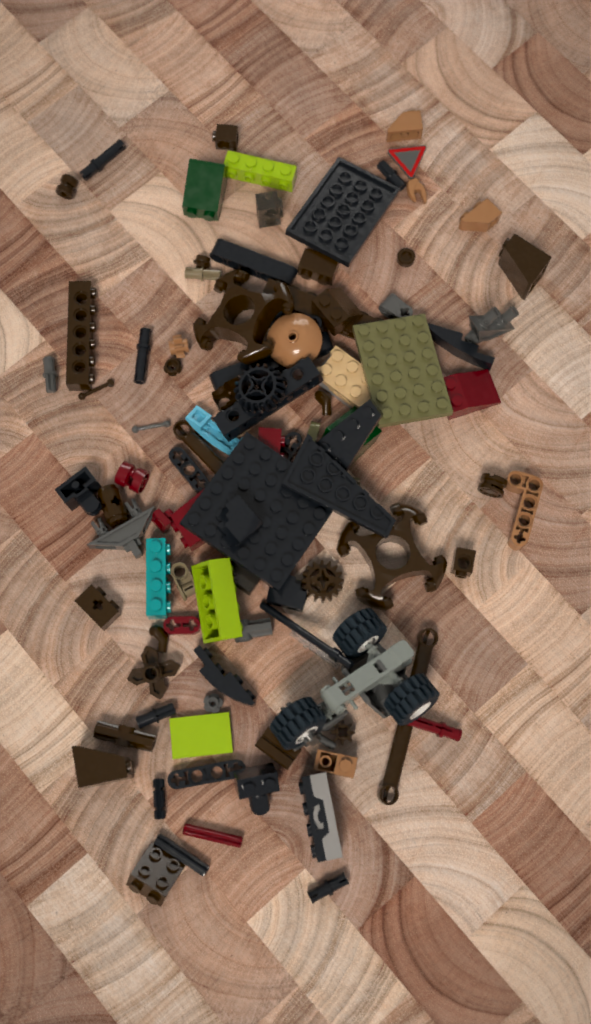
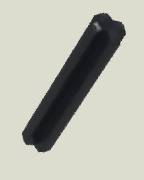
[154,834,210,876]

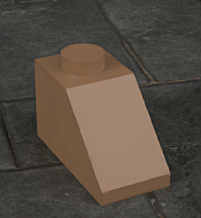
[386,110,423,142]

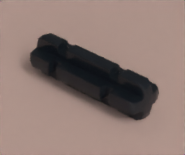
[153,778,166,820]

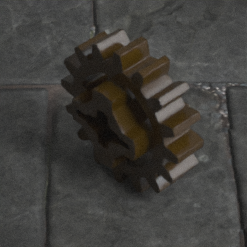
[301,560,344,603]

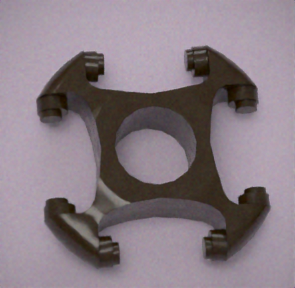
[193,269,295,365]
[336,502,447,611]

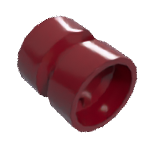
[114,461,150,494]

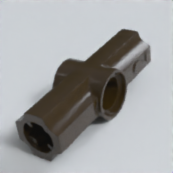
[93,720,157,752]

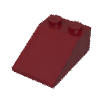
[443,369,501,420]

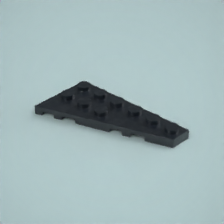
[292,399,383,471]
[282,434,396,539]

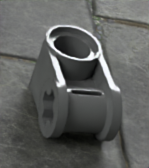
[378,293,413,319]

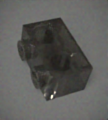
[255,191,283,228]

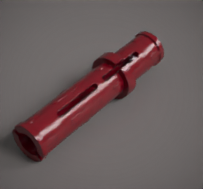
[407,717,462,742]

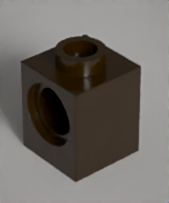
[212,124,239,151]
[451,547,476,579]

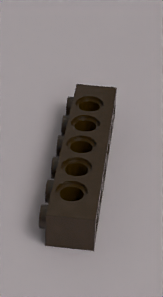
[66,281,97,391]

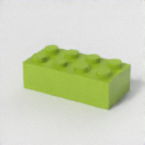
[191,558,243,644]

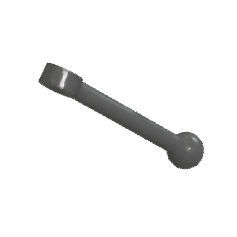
[132,421,171,433]

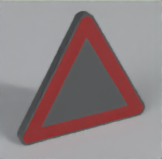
[388,146,426,179]

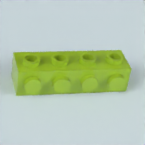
[224,150,297,192]

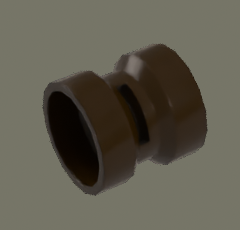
[55,174,79,200]

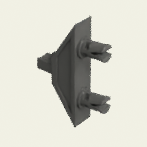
[464,306,519,345]
[87,498,156,559]

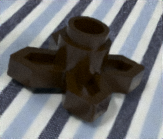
[127,645,181,699]

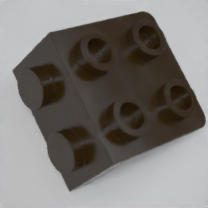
[126,843,185,907]

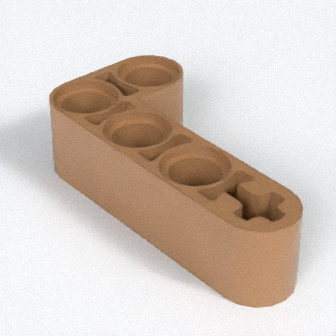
[506,471,543,551]

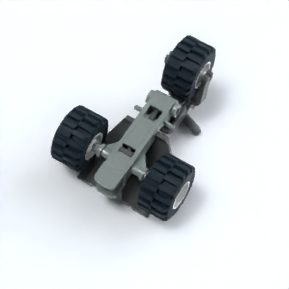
[269,608,440,751]

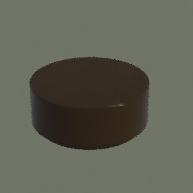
[397,248,415,267]

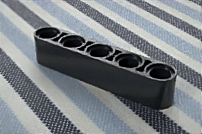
[210,239,298,286]

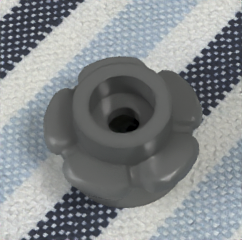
[203,693,223,713]

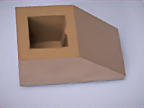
[459,198,502,232]
[313,749,358,779]

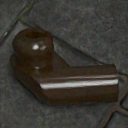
[315,390,331,415]
[149,625,169,653]

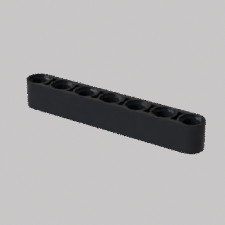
[209,331,334,391]

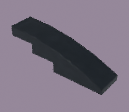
[428,323,495,371]

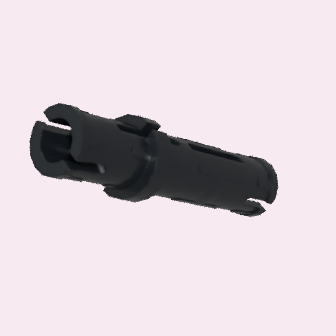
[79,139,126,181]
[133,328,152,384]

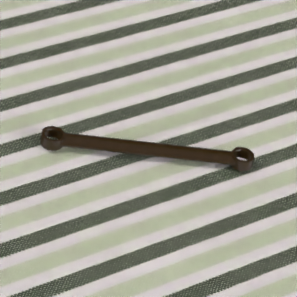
[173,420,224,474]
[377,628,438,805]

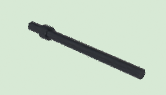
[260,601,354,669]

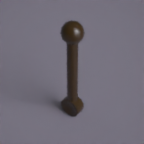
[78,379,114,400]

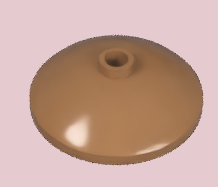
[267,313,323,368]

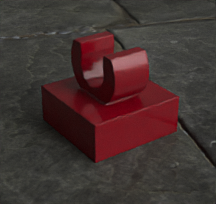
[151,508,173,534]

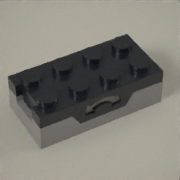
[298,772,343,862]

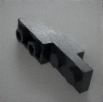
[194,645,256,707]

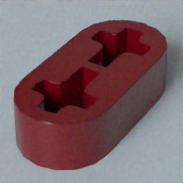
[163,616,201,635]

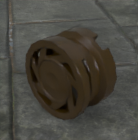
[477,473,507,498]

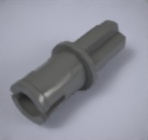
[42,356,58,393]

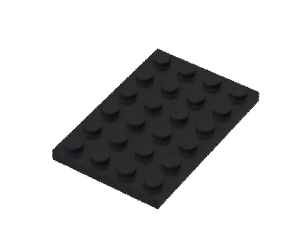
[285,157,400,267]

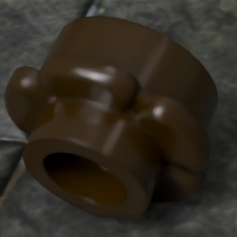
[193,255,211,269]
[164,358,182,376]

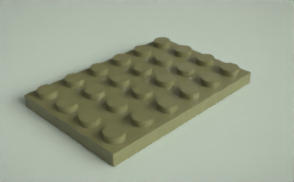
[352,314,453,428]

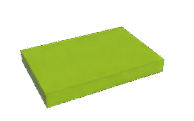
[169,712,233,759]

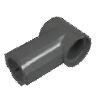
[234,618,273,642]

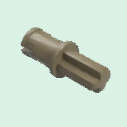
[185,267,222,281]

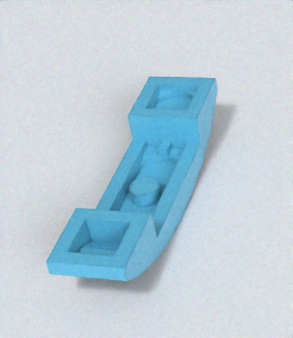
[185,405,243,455]

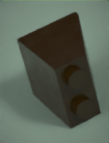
[498,234,552,301]
[72,745,136,789]

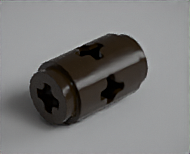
[97,484,128,527]

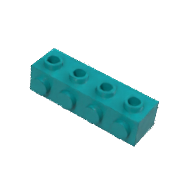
[146,538,172,619]

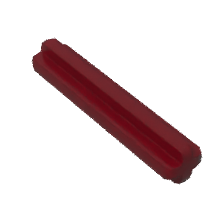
[183,824,243,848]

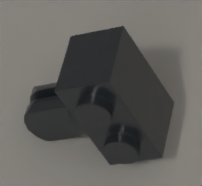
[55,466,102,516]
[233,763,280,815]

